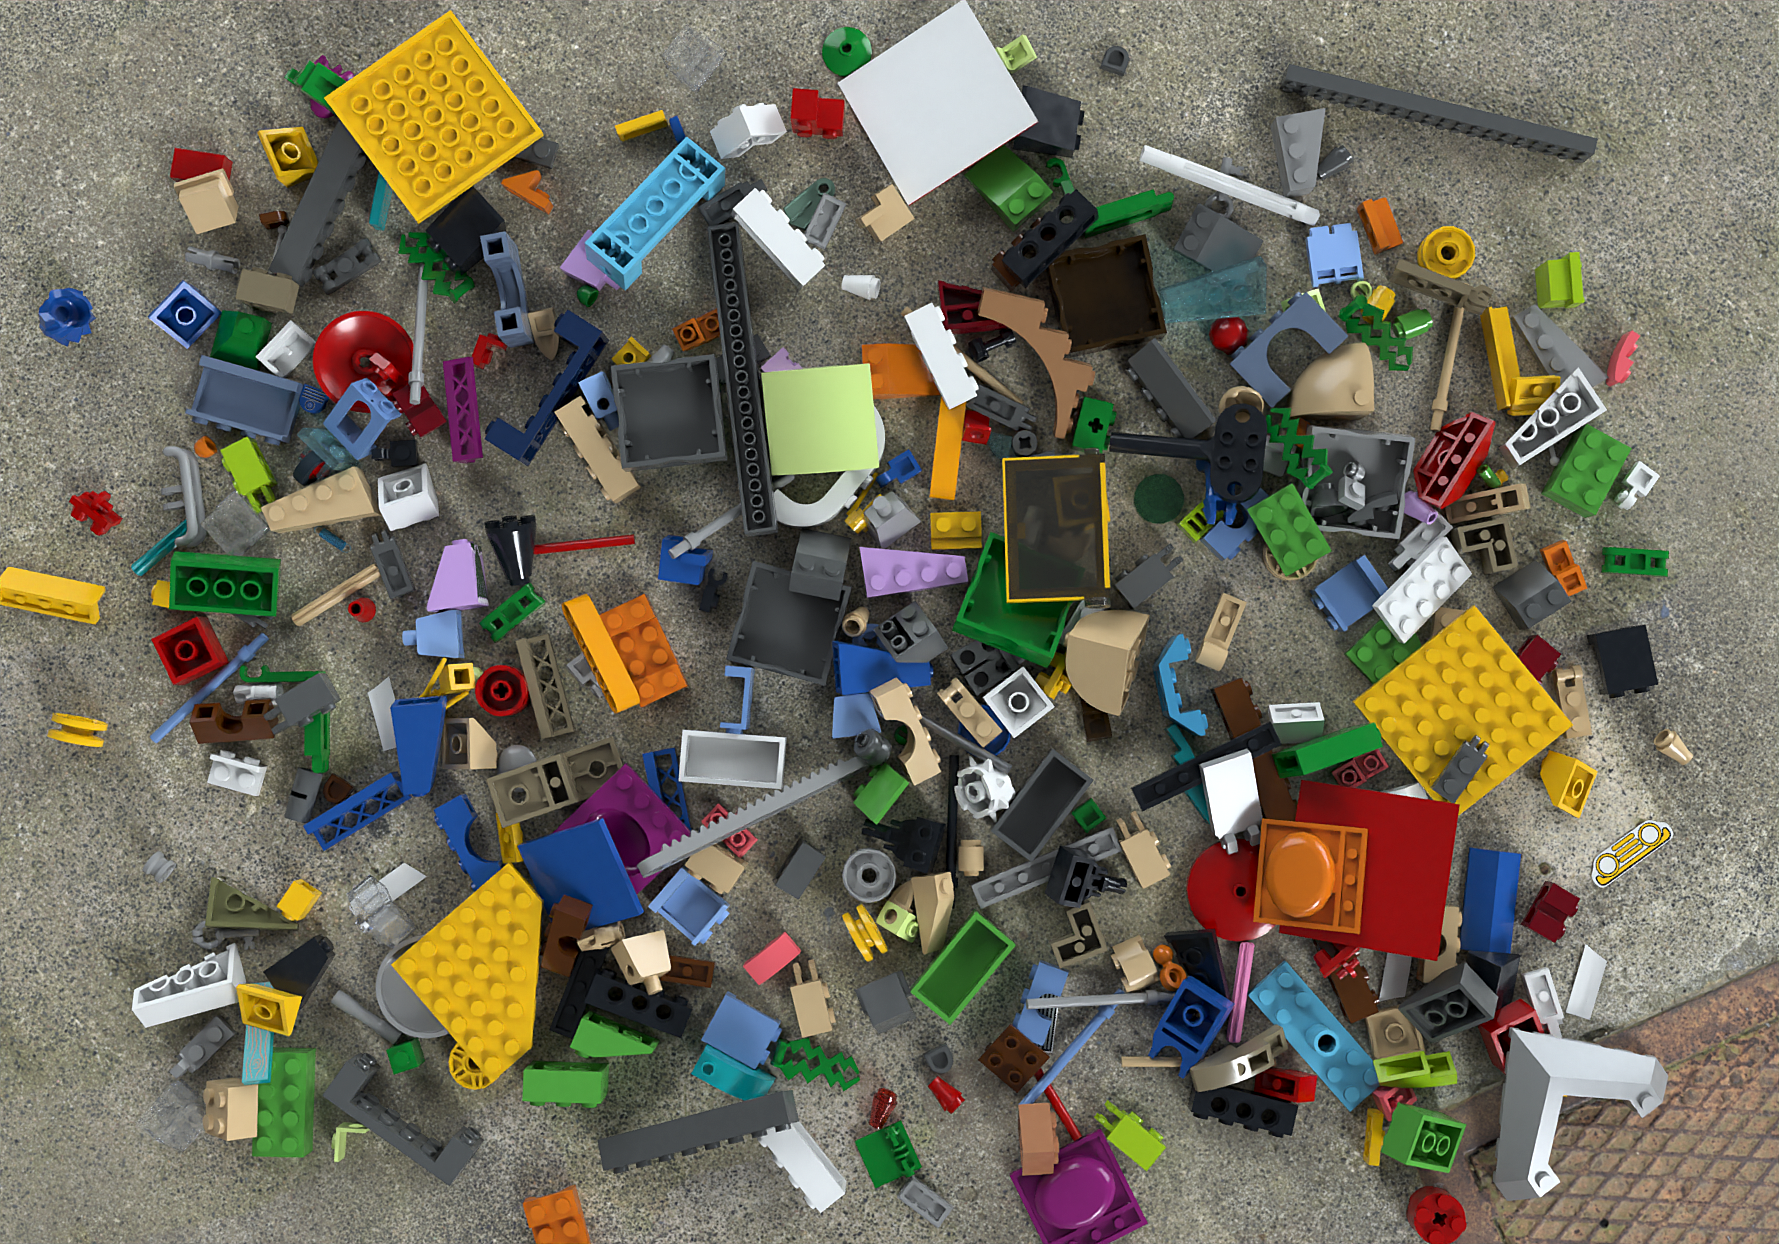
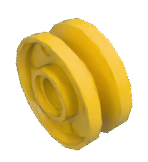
[1417,226,1475,279]
[47,713,108,747]
[842,904,888,962]
[448,1043,499,1090]

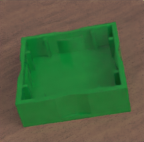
[952,532,1085,668]

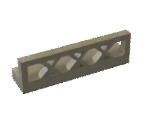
[516,633,575,739]

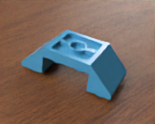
[1152,634,1208,736]

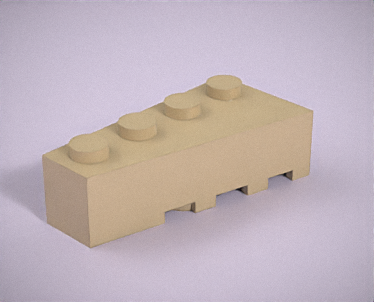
[555,396,642,504]
[261,466,382,533]

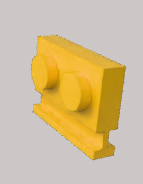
[1507,375,1561,416]
[930,511,982,550]

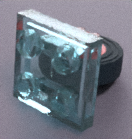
[293,427,360,486]

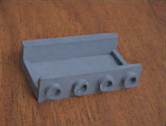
[185,355,304,446]

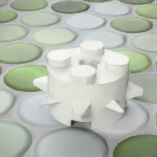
[954,756,1016,823]

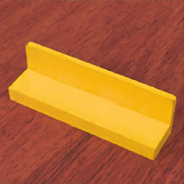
[1480,306,1520,411]
[0,567,106,625]

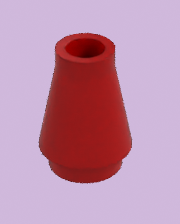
[348,597,376,623]
[927,1076,965,1114]

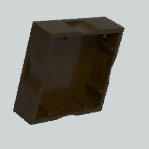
[1046,234,1167,358]

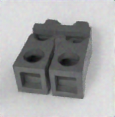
[949,640,1025,696]

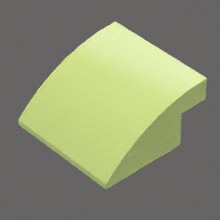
[761,363,879,475]

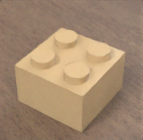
[685,843,749,894]
[203,1078,258,1141]

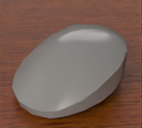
[497,745,536,792]

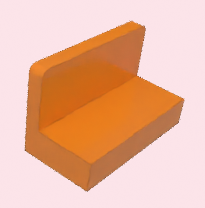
[1357,197,1403,255]

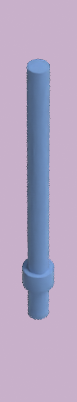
[150,633,269,743]
[1018,988,1126,1105]

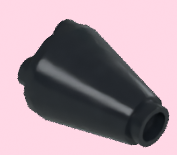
[484,515,537,586]

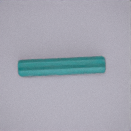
[131,520,187,576]

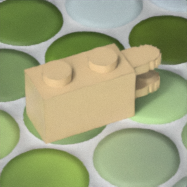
[1116,811,1171,889]
[790,959,836,1038]

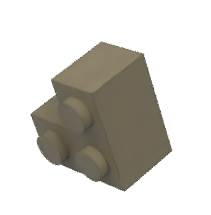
[235,267,300,315]
[1449,517,1518,575]
[1049,899,1108,969]

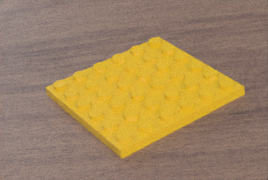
[324,10,544,224]
[1352,605,1573,816]

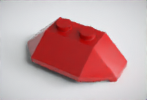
[1413,412,1495,509]

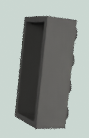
[989,748,1094,862]

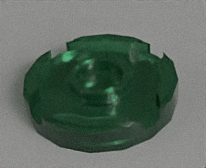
[1133,474,1184,524]

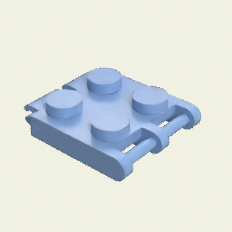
[1305,223,1364,288]

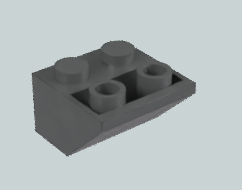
[873,601,948,663]

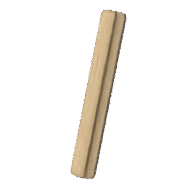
[291,564,381,626]

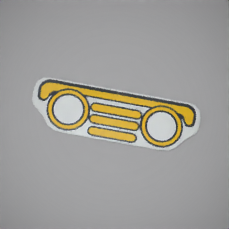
[1591,820,1673,888]

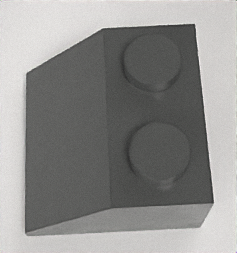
[1492,560,1572,630]

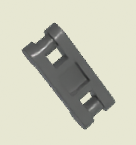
[313,238,382,295]

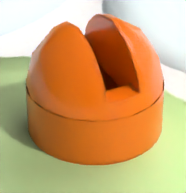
[194,436,217,458]

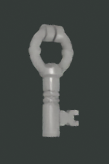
[1204,157,1244,219]
[192,920,260,950]

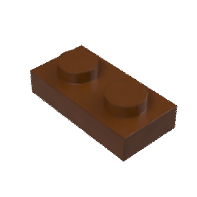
[660,954,715,988]

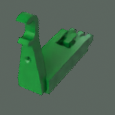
[284,60,347,116]
[1046,158,1174,239]
[239,665,330,773]

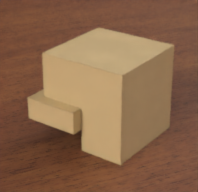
[174,169,239,235]
[855,184,915,243]

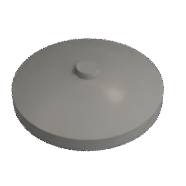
[376,934,449,1038]

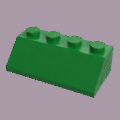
[169,551,281,617]

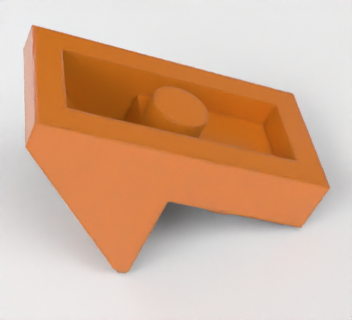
[501,170,554,215]

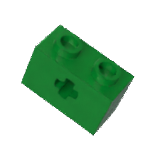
[1070,397,1117,456]

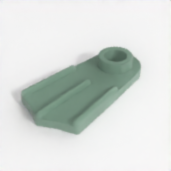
[783,178,835,230]

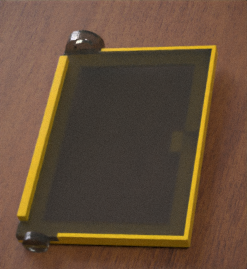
[1002,448,1111,609]

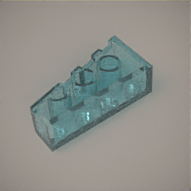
[1160,256,1267,323]

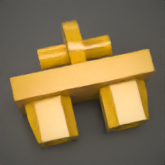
[1035,652,1073,700]

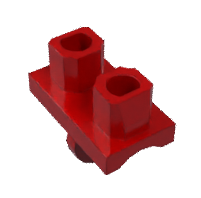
[69,491,123,536]
[1313,942,1360,980]

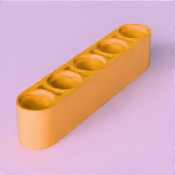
[929,396,966,500]
[561,594,640,714]

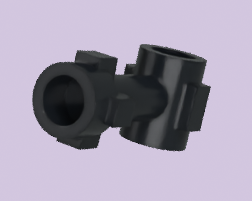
[968,328,1016,363]

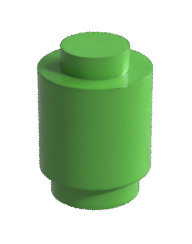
[1392,308,1433,340]

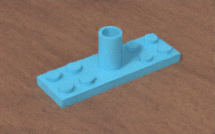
[1247,960,1380,1112]

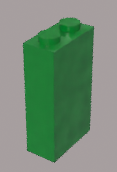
[1272,722,1383,778]

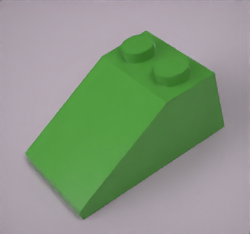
[964,145,1053,232]
[853,762,909,825]
[570,1011,660,1058]

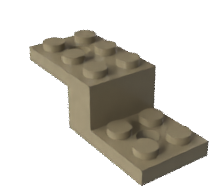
[486,736,624,828]

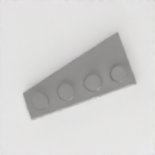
[1510,304,1609,387]

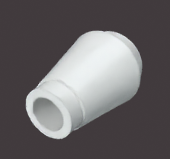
[842,275,881,300]

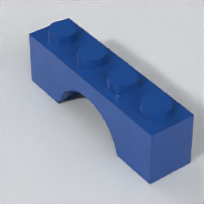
[434,794,505,892]

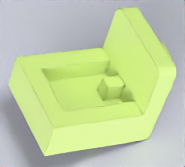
[995,34,1037,74]

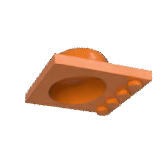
[1253,818,1368,934]

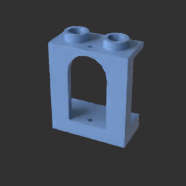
[323,378,401,460]

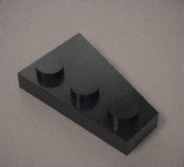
[1164,928,1231,1001]

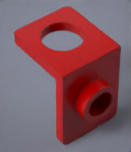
[962,410,992,445]

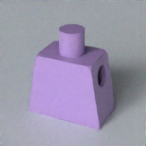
[560,229,620,291]

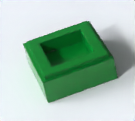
[1070,798,1107,833]

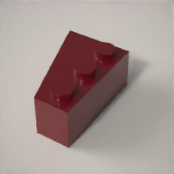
[937,280,1010,335]

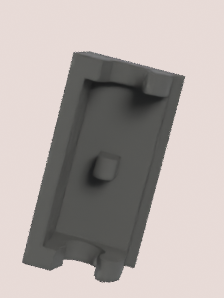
[772,838,826,900]

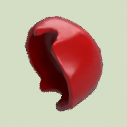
[1209,314,1249,355]

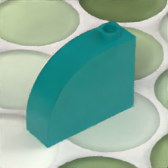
[691,1044,776,1101]

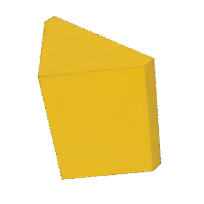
[257,127,319,188]
[236,984,302,1036]

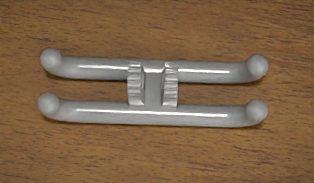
[161,446,207,548]

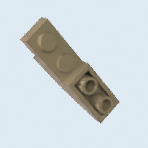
[1190,1024,1288,1092]

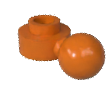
[1153,944,1187,991]

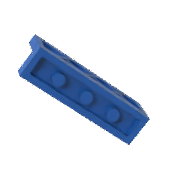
[642,747,692,831]
[303,772,413,851]

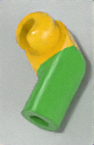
[1477,464,1509,488]

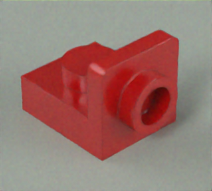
[472,333,507,370]
[369,353,406,397]

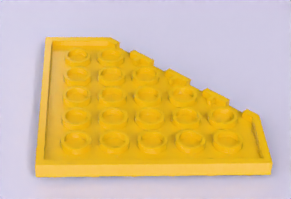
[391,862,544,1082]

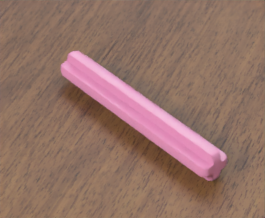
[1226,941,1255,1043]

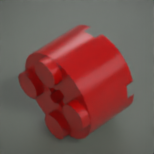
[475,665,531,716]
[1406,1186,1467,1244]

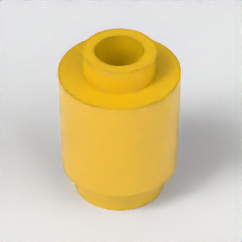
[1360,285,1396,325]

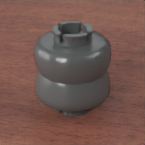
[854,729,891,766]

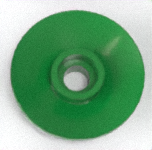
[822,27,872,77]

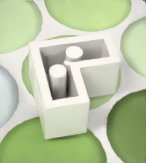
[710,103,787,159]

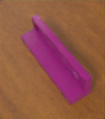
[443,357,483,464]

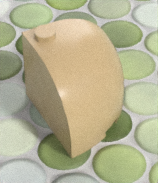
[1286,343,1374,420]
[1064,610,1150,716]

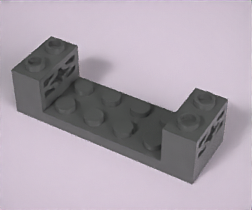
[322,1052,484,1186]

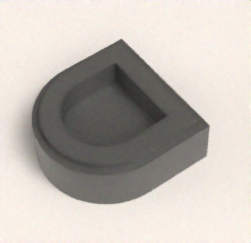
[1100,46,1129,76]
[923,1042,953,1074]

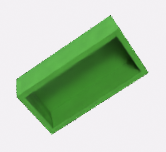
[910,909,1016,1025]
[252,1047,316,1158]

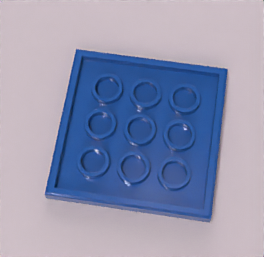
[517,818,644,931]

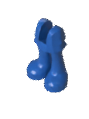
[1196,460,1237,525]

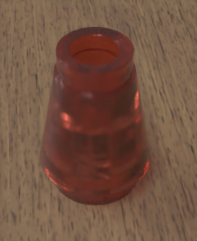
[868,1088,898,1129]

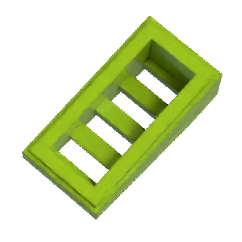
[1177,498,1224,543]

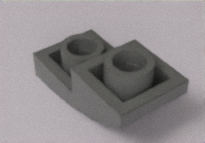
[1343,491,1398,525]

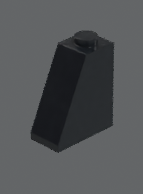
[263,934,335,1011]

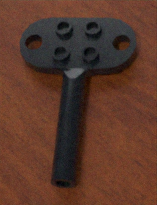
[1109,403,1267,504]

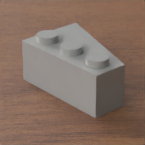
[1270,108,1326,198]

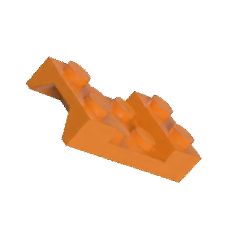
[599,594,689,708]
[523,1185,591,1244]

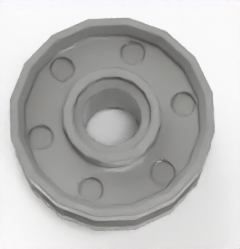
[842,847,896,903]

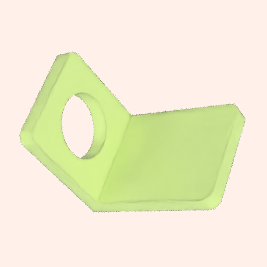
[876,901,919,943]
[331,1122,370,1162]

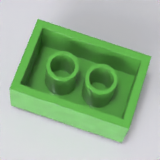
[1541,424,1632,518]
[1247,483,1332,577]
[522,1060,609,1108]
[1380,1102,1467,1173]

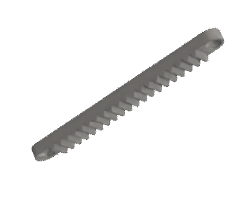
[637,756,871,878]

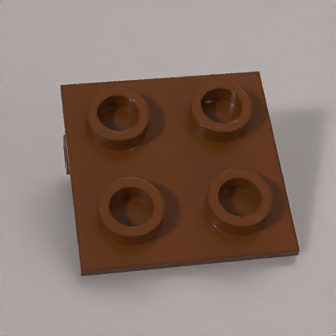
[978,1023,1050,1093]

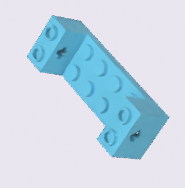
[585,137,726,291]

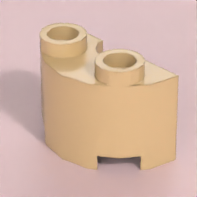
[1110,935,1160,993]

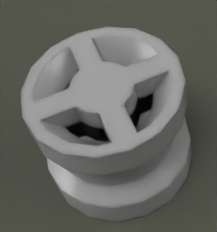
[142,851,176,883]

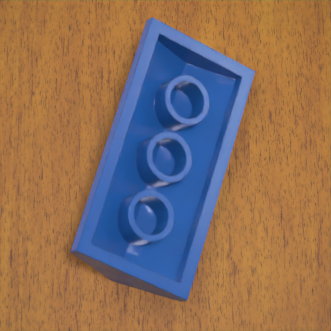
[1459,847,1521,953]

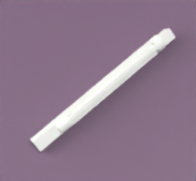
[1140,145,1320,226]

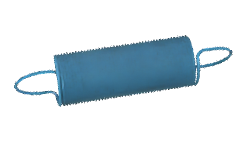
[314,526,351,553]

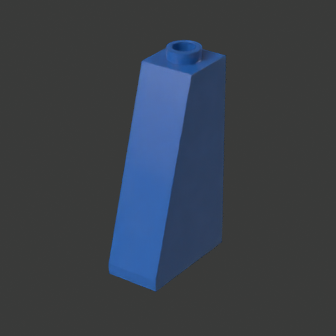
[832,641,933,695]
[390,695,447,797]

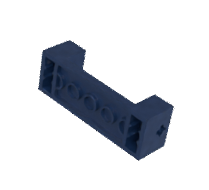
[484,309,609,466]

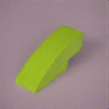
[1373,1051,1457,1088]

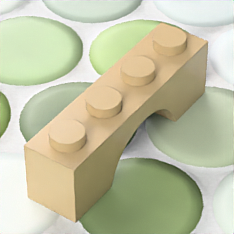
[869,678,941,786]

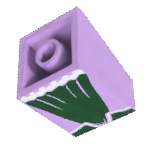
[427,539,489,613]

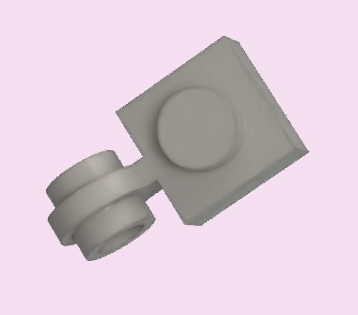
[1338,461,1366,511]
[566,652,604,699]

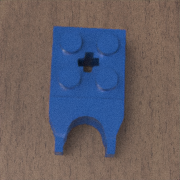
[1148,976,1235,1078]

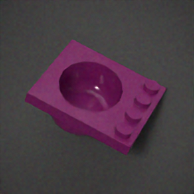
[551,763,691,894]
[1009,1128,1148,1244]

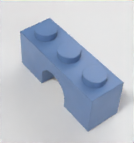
[1200,488,1269,561]
[1012,960,1069,1046]

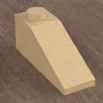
[1445,484,1531,524]
[911,872,954,954]

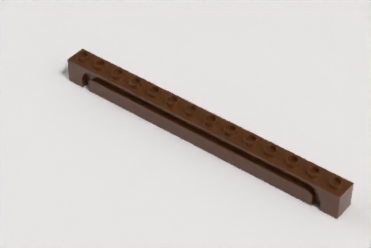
[1210,678,1379,1024]

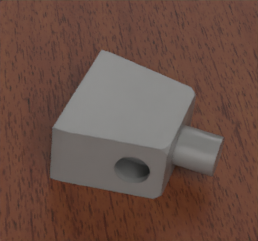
[863,491,921,549]

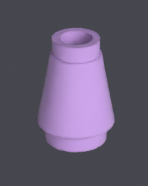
[1404,491,1438,525]

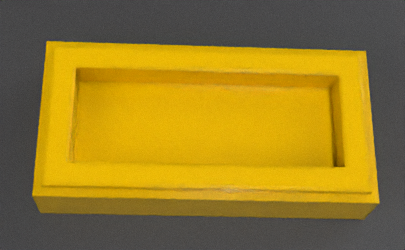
[615,110,668,141]

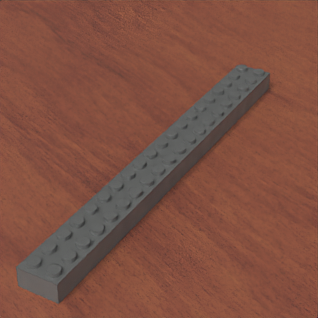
[1280,64,1598,163]
[707,222,778,537]

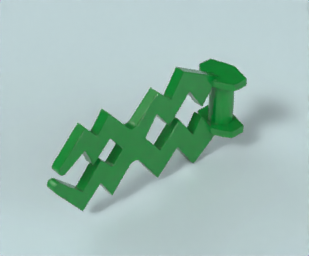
[398,232,475,304]
[1338,294,1413,371]
[1266,408,1333,490]
[770,1037,860,1091]

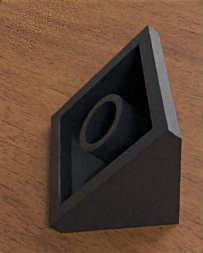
[1466,950,1521,1011]

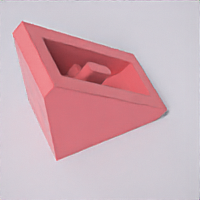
[1371,1086,1417,1122]

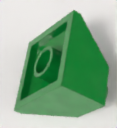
[210,310,272,371]

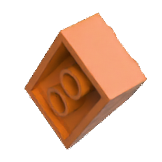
[862,343,940,399]

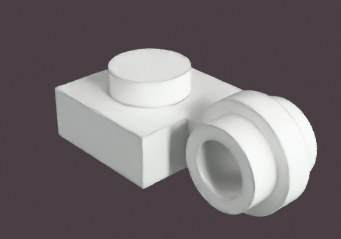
[1614,461,1660,510]

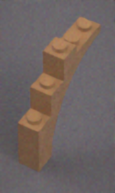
[978,287,1095,439]

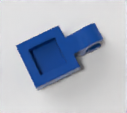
[876,449,922,488]

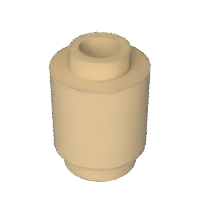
[958,840,984,876]

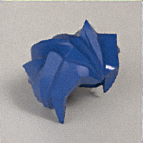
[39,288,96,347]

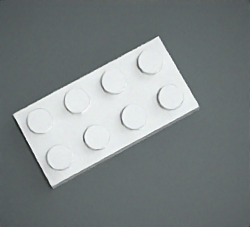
[1372,536,1472,644]

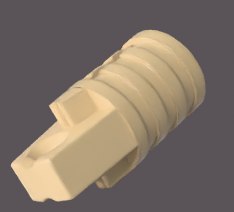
[577,921,626,951]

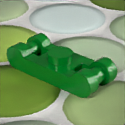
[1601,547,1669,577]
[479,583,546,643]

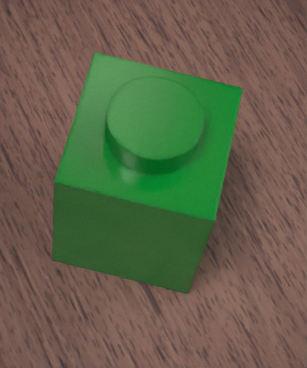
[386,1037,425,1075]

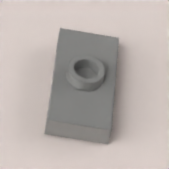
[804,193,847,250]
[897,1175,954,1228]

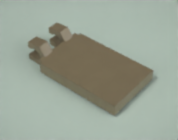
[1389,259,1494,315]

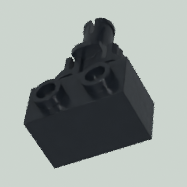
[862,817,946,874]
[1044,846,1127,908]

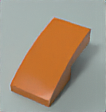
[1540,540,1587,596]

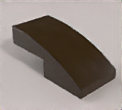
[1079,695,1112,742]

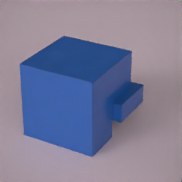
[658,535,713,585]

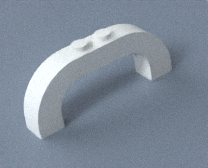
[774,406,885,529]

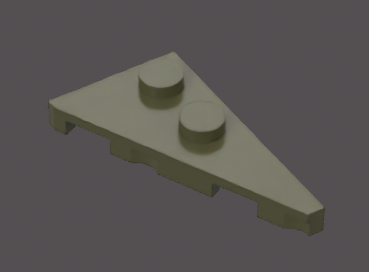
[205,877,299,931]

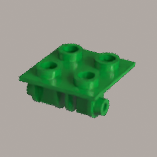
[855,1120,922,1188]

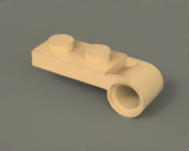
[1195,593,1247,671]

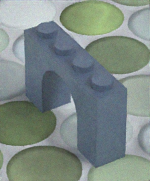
[480,231,535,348]
[1230,292,1348,408]

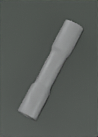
[331,990,403,1045]

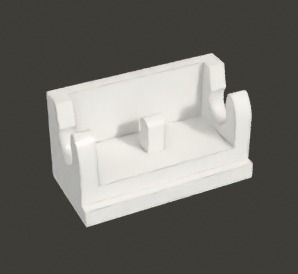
[256,320,316,378]

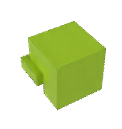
[1535,252,1585,309]

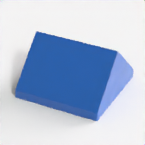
[148,280,222,349]

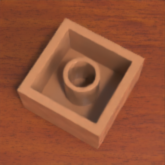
[1018,1103,1059,1176]

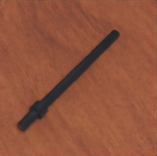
[946,755,959,909]

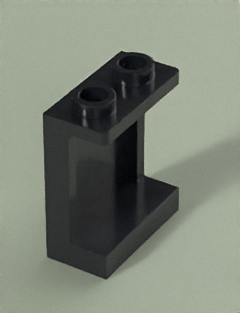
[1587,624,1658,699]

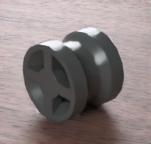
[1011,430,1038,457]

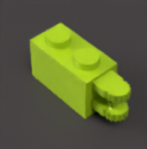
[220,436,278,514]
[1094,1100,1166,1171]

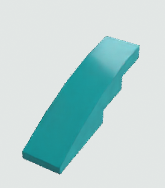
[1164,723,1210,825]

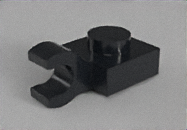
[371,440,418,467]
[699,568,728,613]

